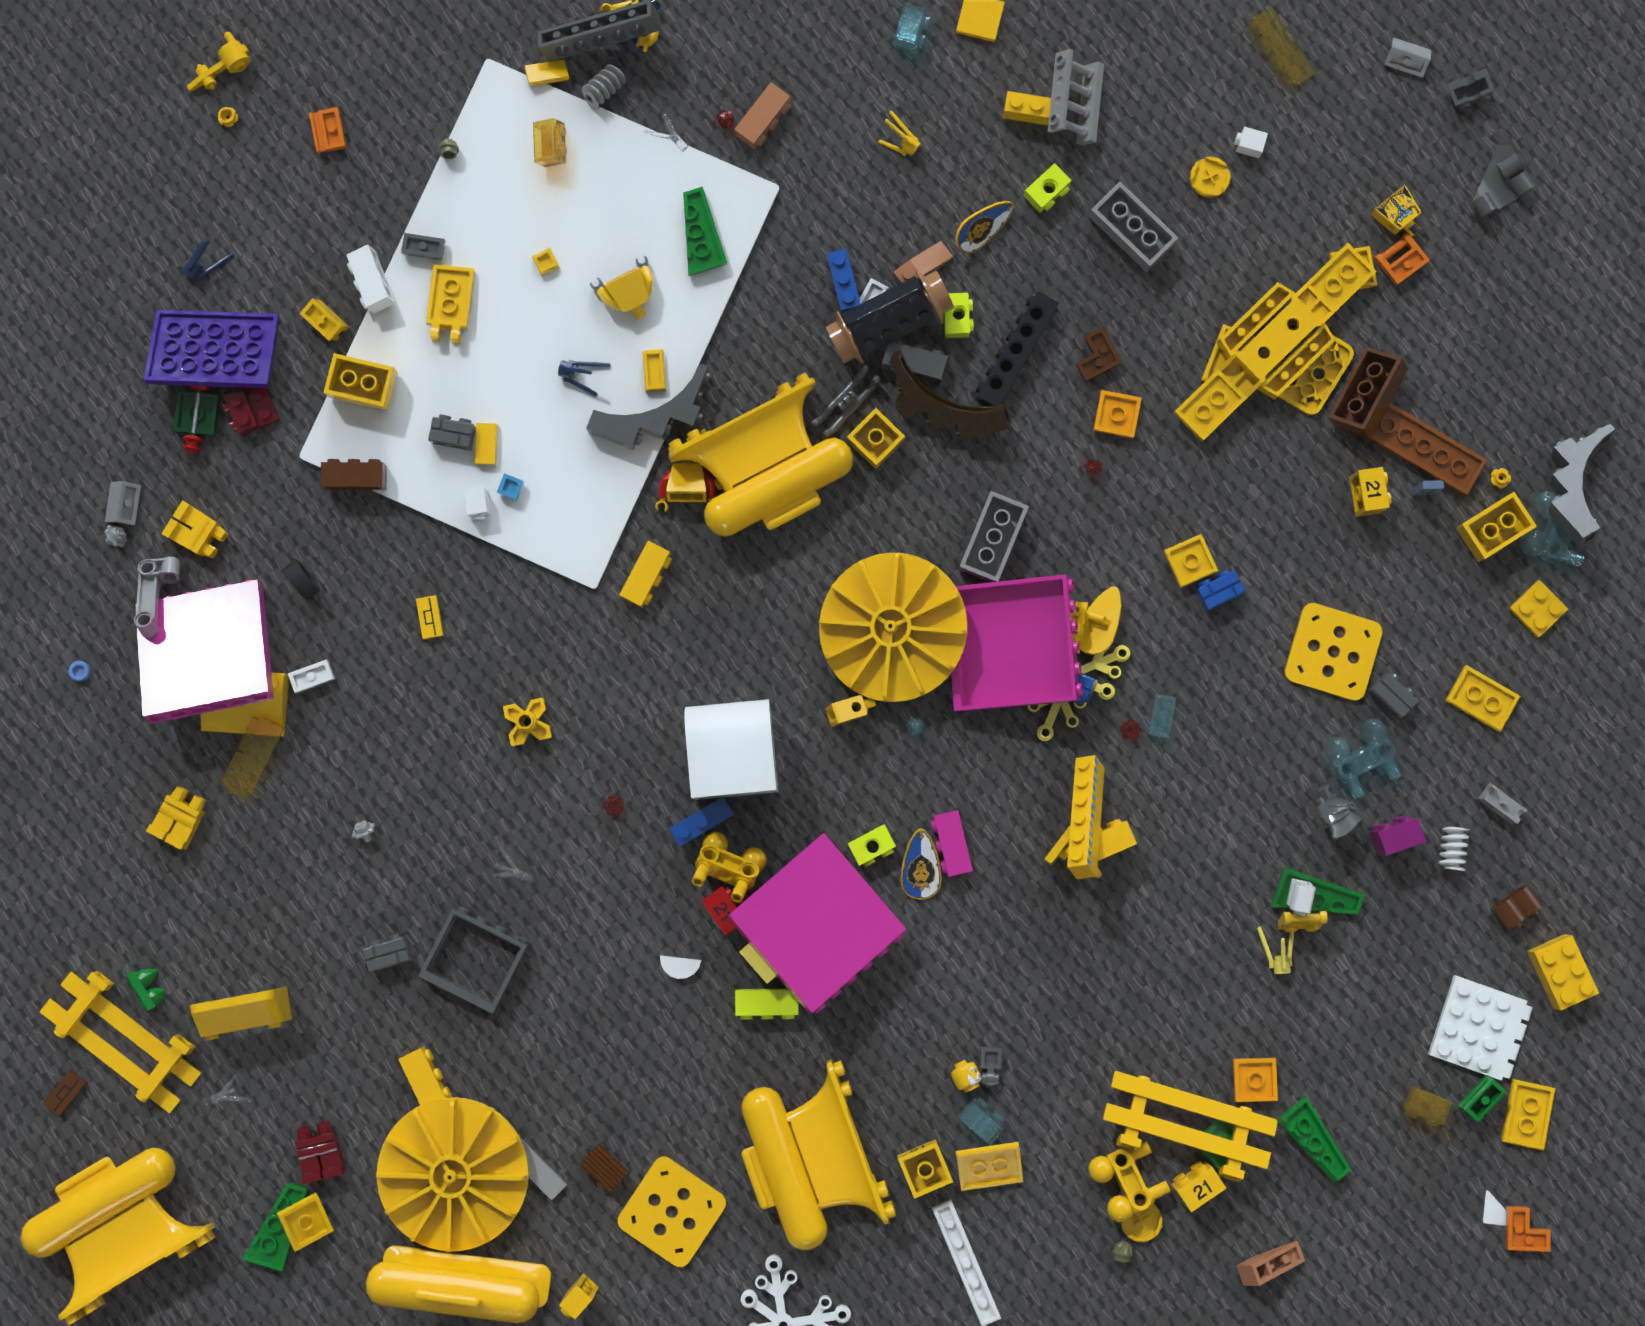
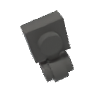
[980,1047,1002,1088]

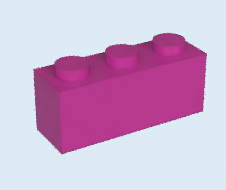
[930,810,973,877]

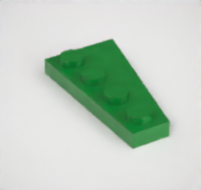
[1271,867,1365,914]
[1276,1097,1351,1182]

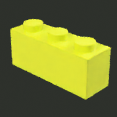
[735,988,799,1020]

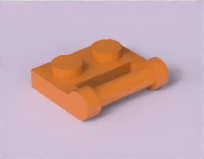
[1374,233,1430,286]

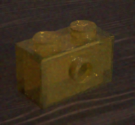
[533,118,567,167]
[1402,1085,1453,1127]

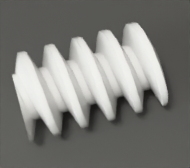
[1438,827,1469,871]

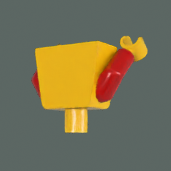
[655,460,717,512]

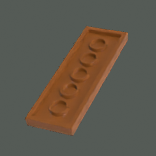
[1369,403,1487,496]

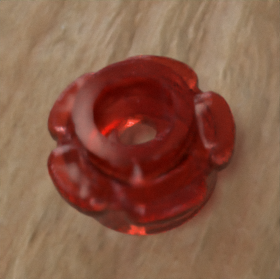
[716,109,735,129]
[1084,459,1103,474]
[1120,719,1141,740]
[604,795,624,816]

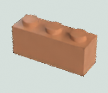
[734,82,791,149]

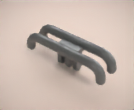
[811,365,881,438]

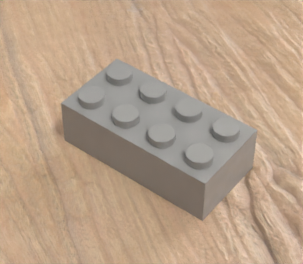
[1088,182,1178,273]
[958,491,1029,583]

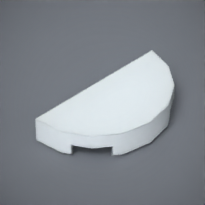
[660,955,702,979]

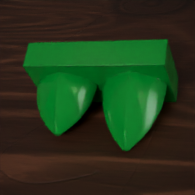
[126,969,165,1013]

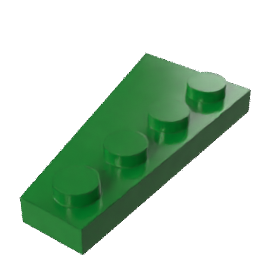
[683,186,728,277]
[242,1182,309,1271]

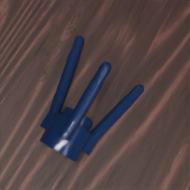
[182,240,234,281]
[558,360,611,396]

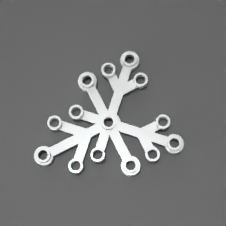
[741,1255,851,1326]

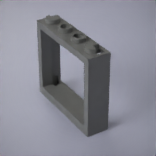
[418,906,529,1014]

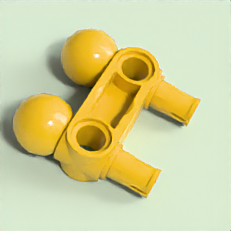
[692,831,767,903]
[1088,1142,1171,1223]

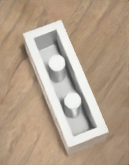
[347,245,395,314]

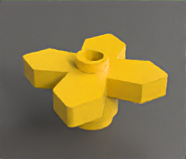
[503,698,552,747]

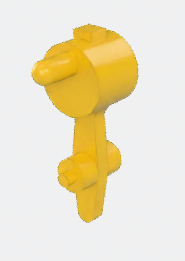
[186,32,251,92]

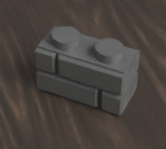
[428,414,476,451]
[1368,672,1418,720]
[363,934,413,973]

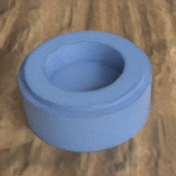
[68,661,91,682]

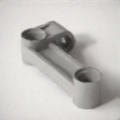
[134,557,180,638]

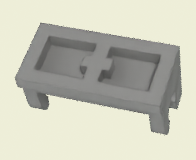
[1478,783,1527,824]

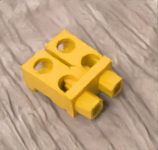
[162,500,228,559]
[146,786,206,850]

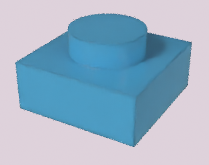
[497,473,524,501]

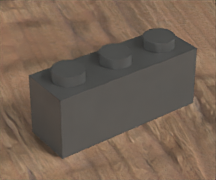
[882,339,948,383]

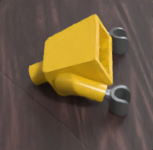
[590,256,654,320]

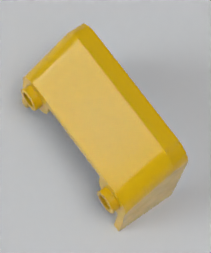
[190,986,292,1041]

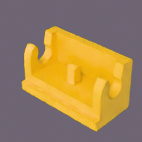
[300,298,350,341]

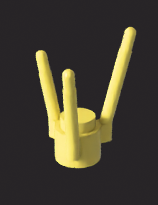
[1257,927,1294,974]

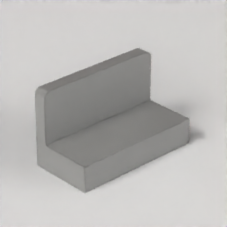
[1384,38,1431,78]
[105,481,141,526]

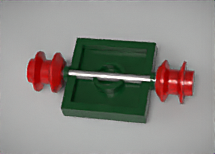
[173,386,221,455]

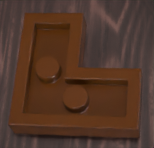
[1076,327,1122,382]

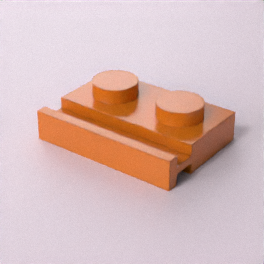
[309,107,347,154]

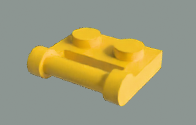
[1278,911,1327,932]

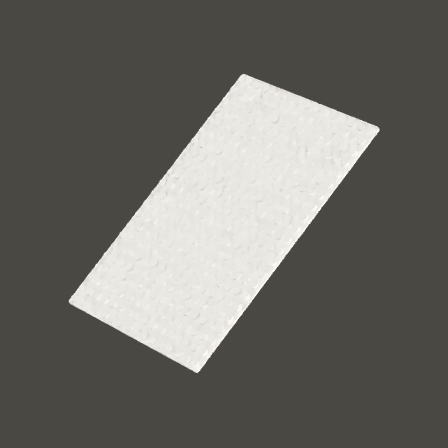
[300,59,779,589]

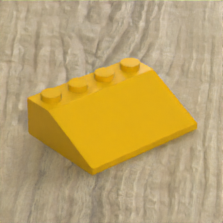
[201,672,289,737]

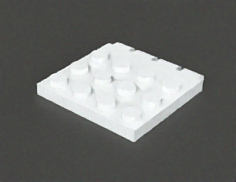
[1428,975,1533,1081]

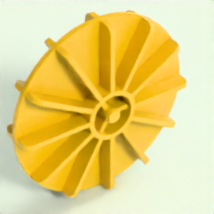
[819,553,968,702]
[376,1097,529,1252]

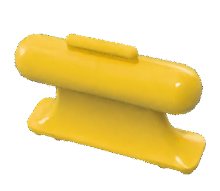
[668,373,853,537]
[741,1059,896,1251]
[20,1148,215,1326]
[366,1245,551,1323]

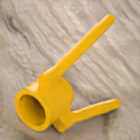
[878,111,921,157]

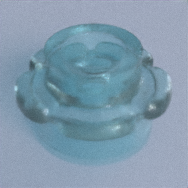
[905,716,924,736]

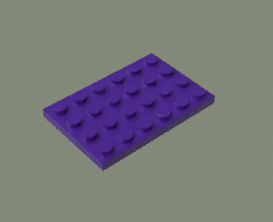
[144,310,280,388]

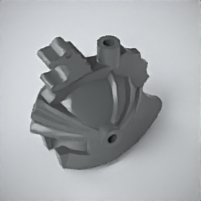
[1315,784,1363,842]

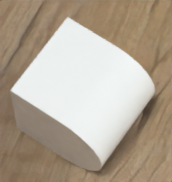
[685,699,778,800]

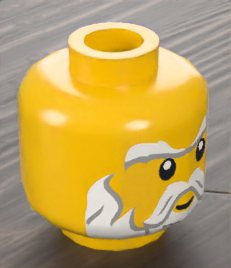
[951,1059,982,1093]

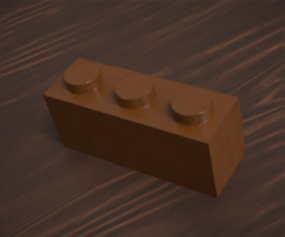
[320,459,387,490]

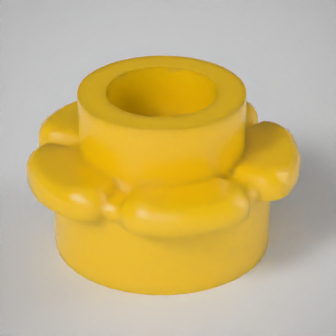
[218,107,238,127]
[1491,468,1511,488]

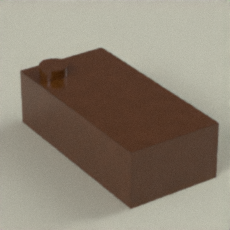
[1328,346,1409,440]

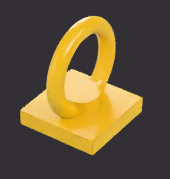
[1045,826,1102,878]

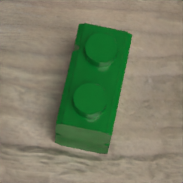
[1457,1075,1507,1123]

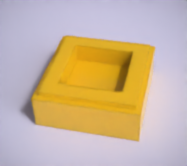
[532,248,559,276]

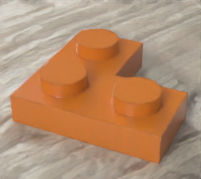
[1506,1206,1551,1252]

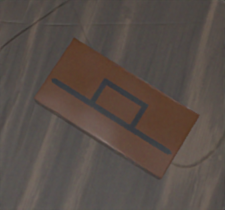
[43,1070,88,1117]

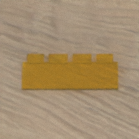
[1247,7,1315,87]
[221,716,284,801]

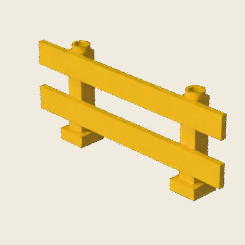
[40,971,201,1114]
[1102,1071,1278,1182]

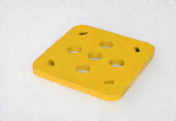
[1258,319,1354,415]
[1284,603,1382,701]
[618,1156,726,1267]

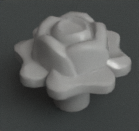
[104,525,127,547]
[351,821,375,842]

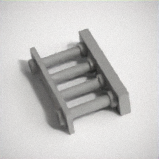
[1048,49,1104,146]

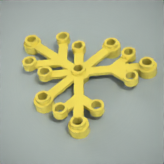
[1027,645,1130,741]

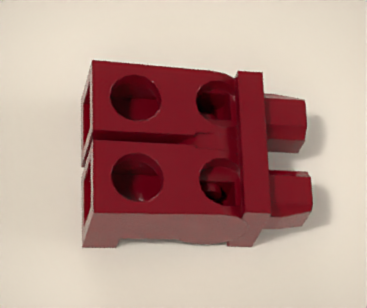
[295,1120,346,1184]

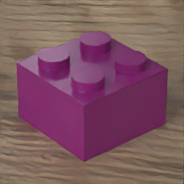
[1368,815,1426,856]

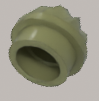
[439,138,459,160]
[1112,1241,1133,1262]

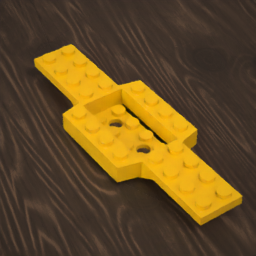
[1174,243,1377,441]

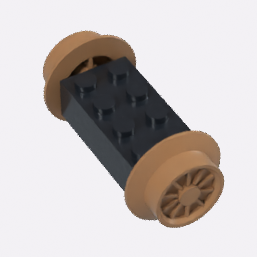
[826,271,954,364]

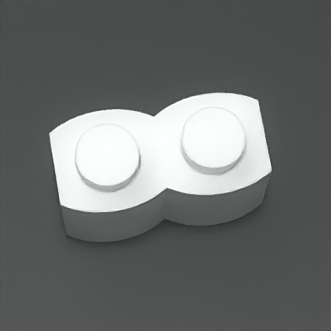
[1286,879,1316,916]

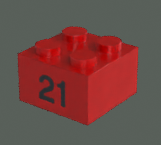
[701,886,741,935]

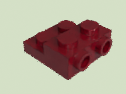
[222,388,280,436]

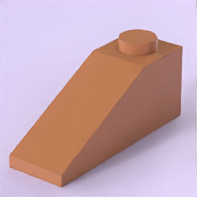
[893,241,953,285]
[1236,1241,1305,1286]

